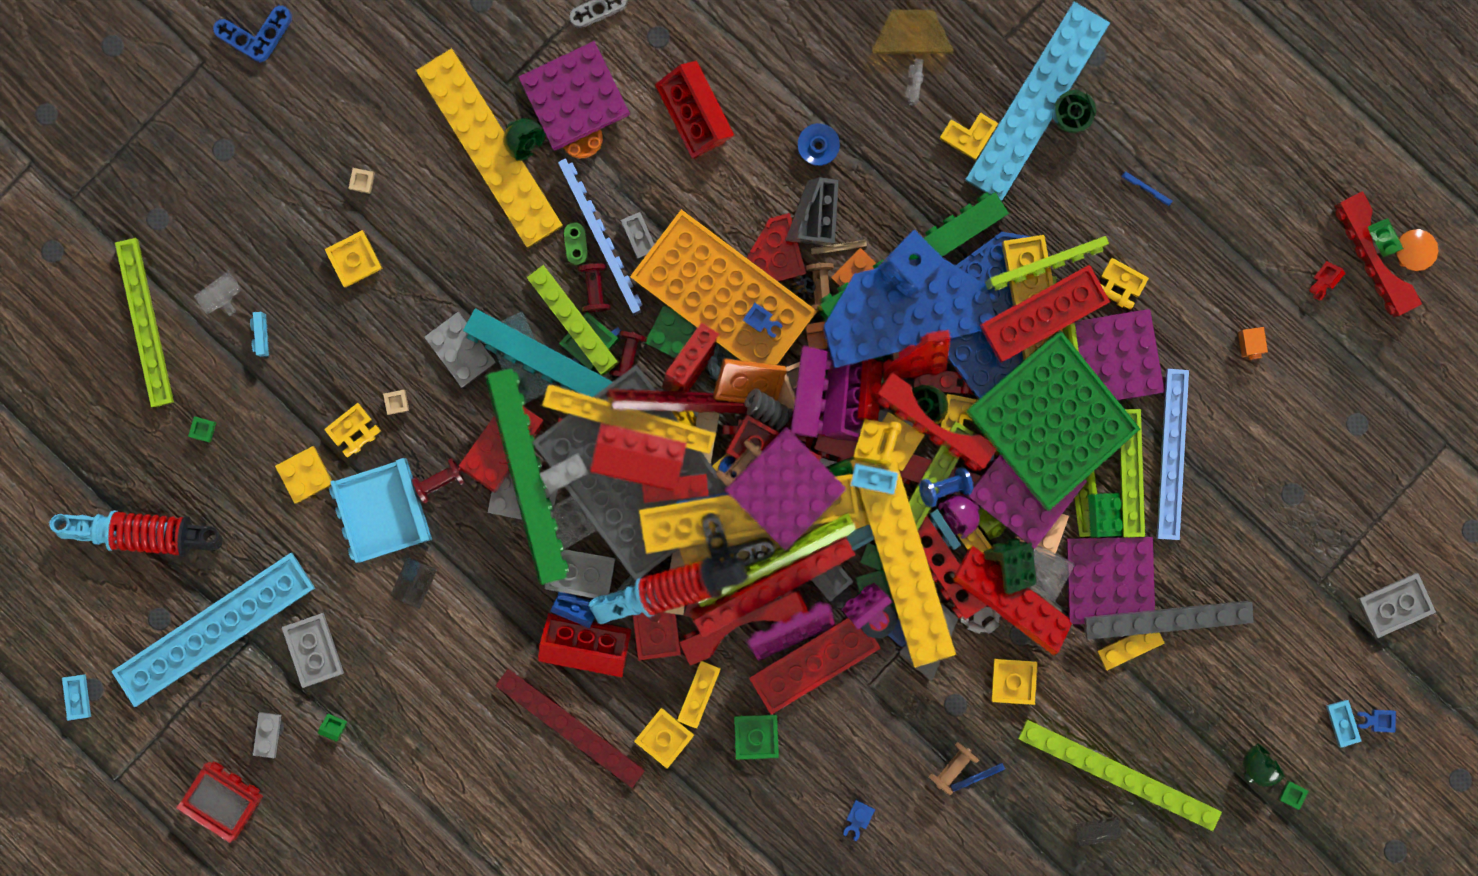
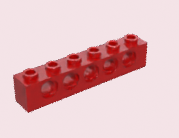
[918,515,987,621]

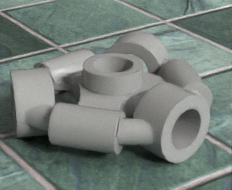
[960,597,1002,634]

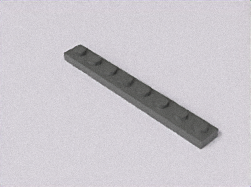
[1084,601,1254,640]

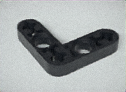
[701,513,774,566]

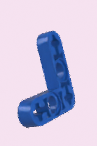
[213,6,292,62]

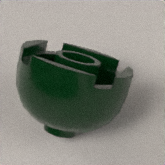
[1052,89,1096,133]
[503,118,546,161]
[912,385,948,425]
[1243,743,1285,787]

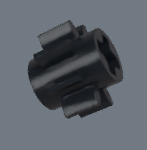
[790,275,816,301]

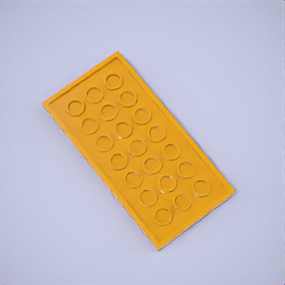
[630,209,817,365]

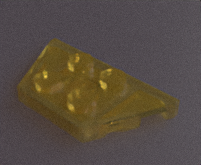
[872,10,953,54]

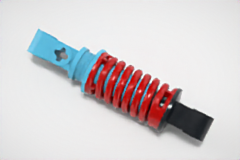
[50,511,223,557]
[589,556,749,624]

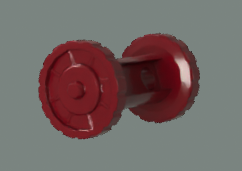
[578,263,610,313]
[609,331,647,378]
[412,458,465,504]

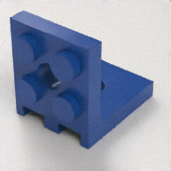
[878,230,945,297]

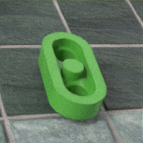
[564,223,588,266]

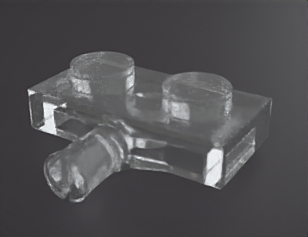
[905,59,924,106]
[194,272,242,316]

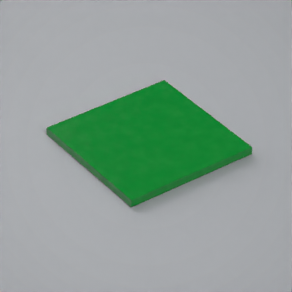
[965,330,1140,511]

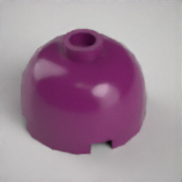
[939,495,980,539]

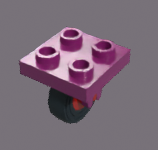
[841,582,897,639]

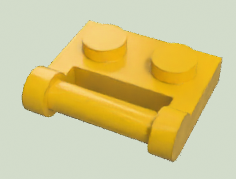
[854,419,902,466]

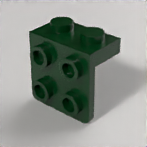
[984,538,1036,594]

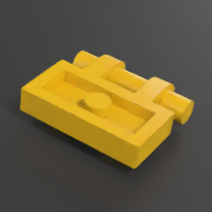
[1101,258,1149,310]
[324,403,381,458]

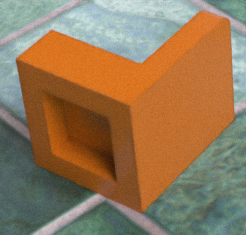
[805,321,828,350]

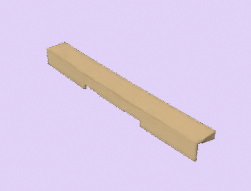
[811,240,867,255]

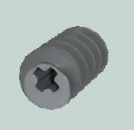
[745,389,792,431]

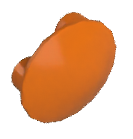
[563,129,603,159]
[1397,229,1439,271]

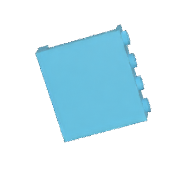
[329,458,432,563]

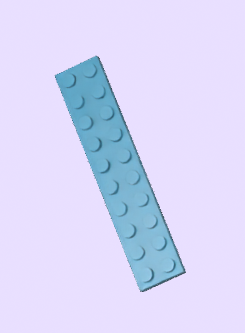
[965,2,1110,201]
[111,553,315,707]

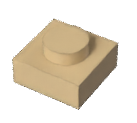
[349,168,375,194]
[383,390,409,415]

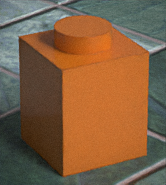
[1238,327,1268,360]

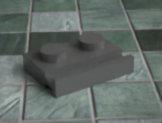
[811,564,853,601]

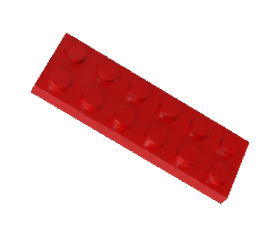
[980,265,1110,363]
[953,546,1072,655]
[749,618,881,715]

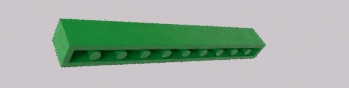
[817,192,1009,321]
[485,368,569,585]

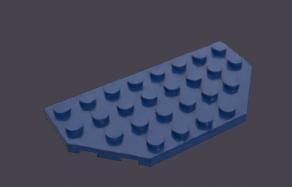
[948,232,1031,399]
[823,258,995,368]

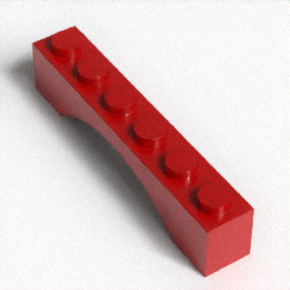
[1335,191,1422,318]
[874,373,996,471]
[680,590,809,666]

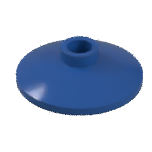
[798,123,840,166]

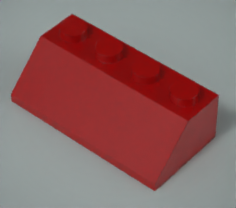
[655,61,734,159]
[590,423,687,491]
[538,613,632,677]

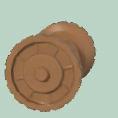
[806,263,834,312]
[716,439,762,486]
[928,742,979,795]

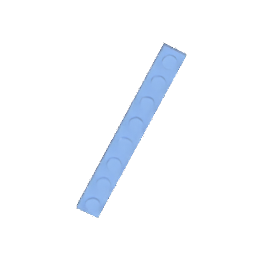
[558,159,643,316]
[1157,369,1189,540]

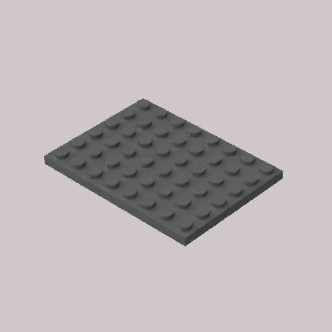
[533,365,727,581]

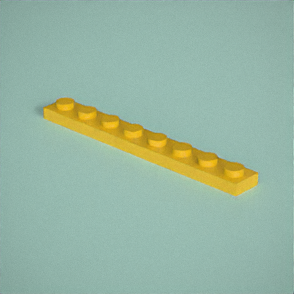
[543,385,716,454]

